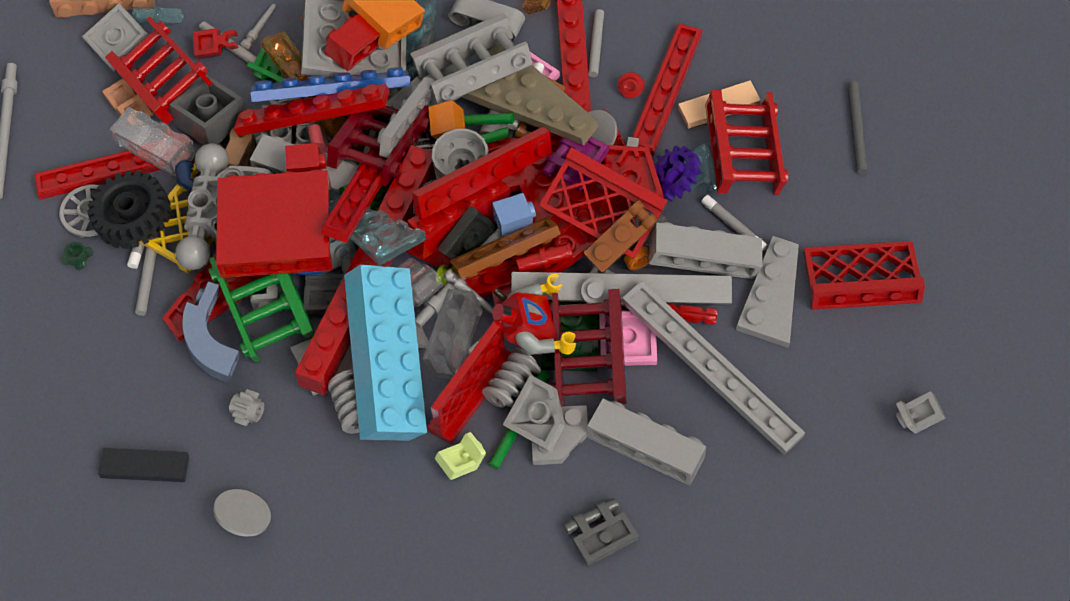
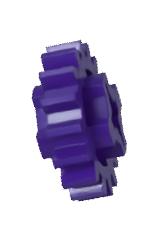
[654,145,702,202]

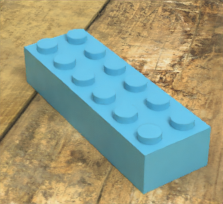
[344,265,427,441]

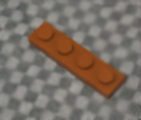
[449,217,561,279]

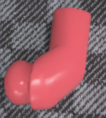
[307,124,328,153]

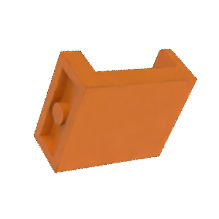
[342,0,425,50]

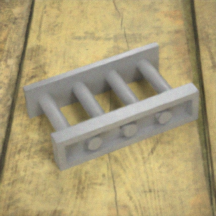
[410,13,533,104]

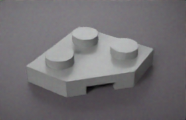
[503,375,565,451]
[532,405,588,465]

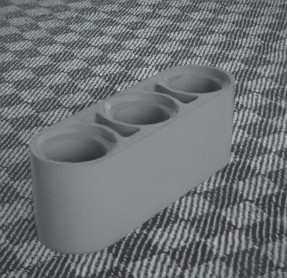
[448,0,525,42]

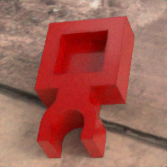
[193,28,238,59]

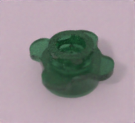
[61,242,93,270]

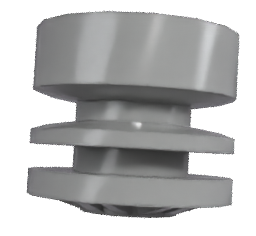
[432,129,489,180]

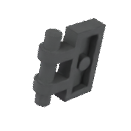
[563,498,639,567]

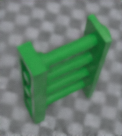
[208,257,315,363]

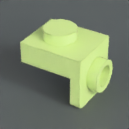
[435,432,486,480]

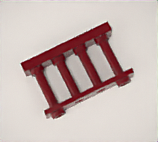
[327,105,430,186]
[549,289,627,407]

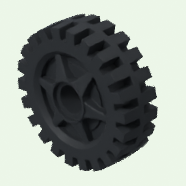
[87,170,171,249]

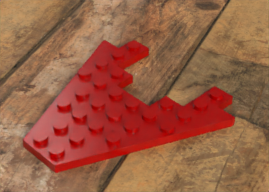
[435,138,664,306]

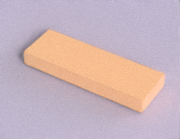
[678,80,761,129]

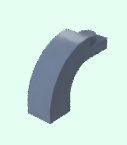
[182,281,240,383]

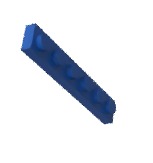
[250,67,411,102]

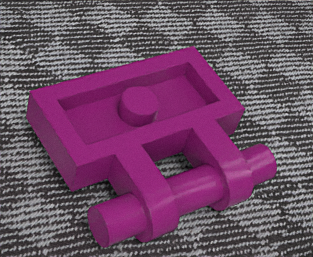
[542,137,610,191]

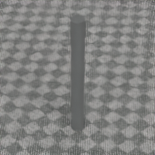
[848,81,868,175]

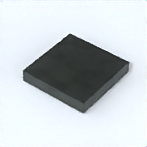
[438,205,498,260]

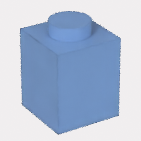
[492,193,536,237]

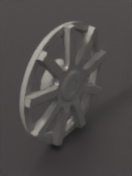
[59,185,99,238]

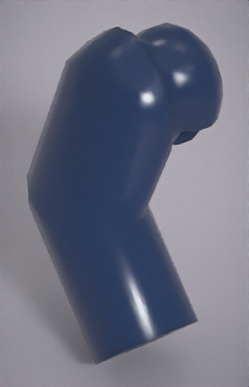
[175,160,194,193]

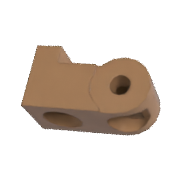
[225,128,255,168]

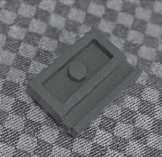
[303,274,345,315]

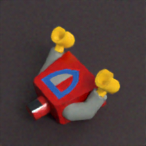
[492,274,576,355]

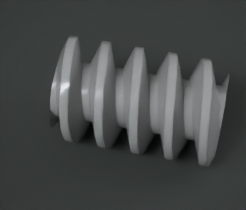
[482,347,541,408]
[328,369,359,434]

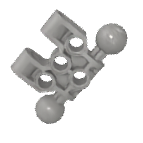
[176,143,273,270]

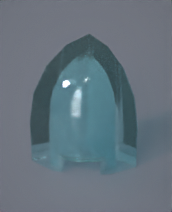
[685,143,717,193]

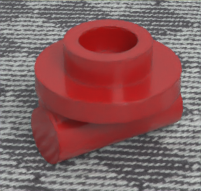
[618,72,646,98]

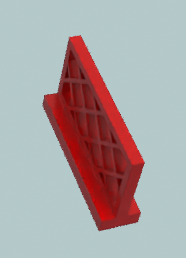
[539,147,667,260]
[803,241,925,310]
[427,320,511,445]

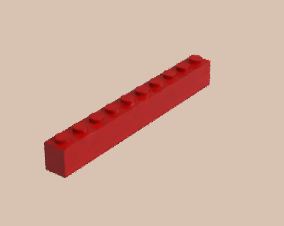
[295,145,435,396]

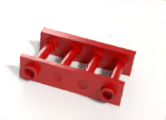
[105,16,212,125]
[705,90,788,195]

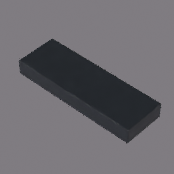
[98,448,189,482]

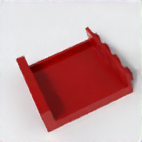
[216,169,332,278]

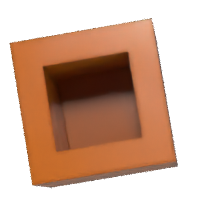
[428,100,465,140]

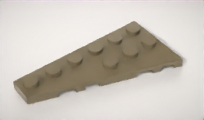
[460,44,598,145]

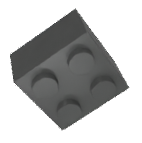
[169,75,246,145]

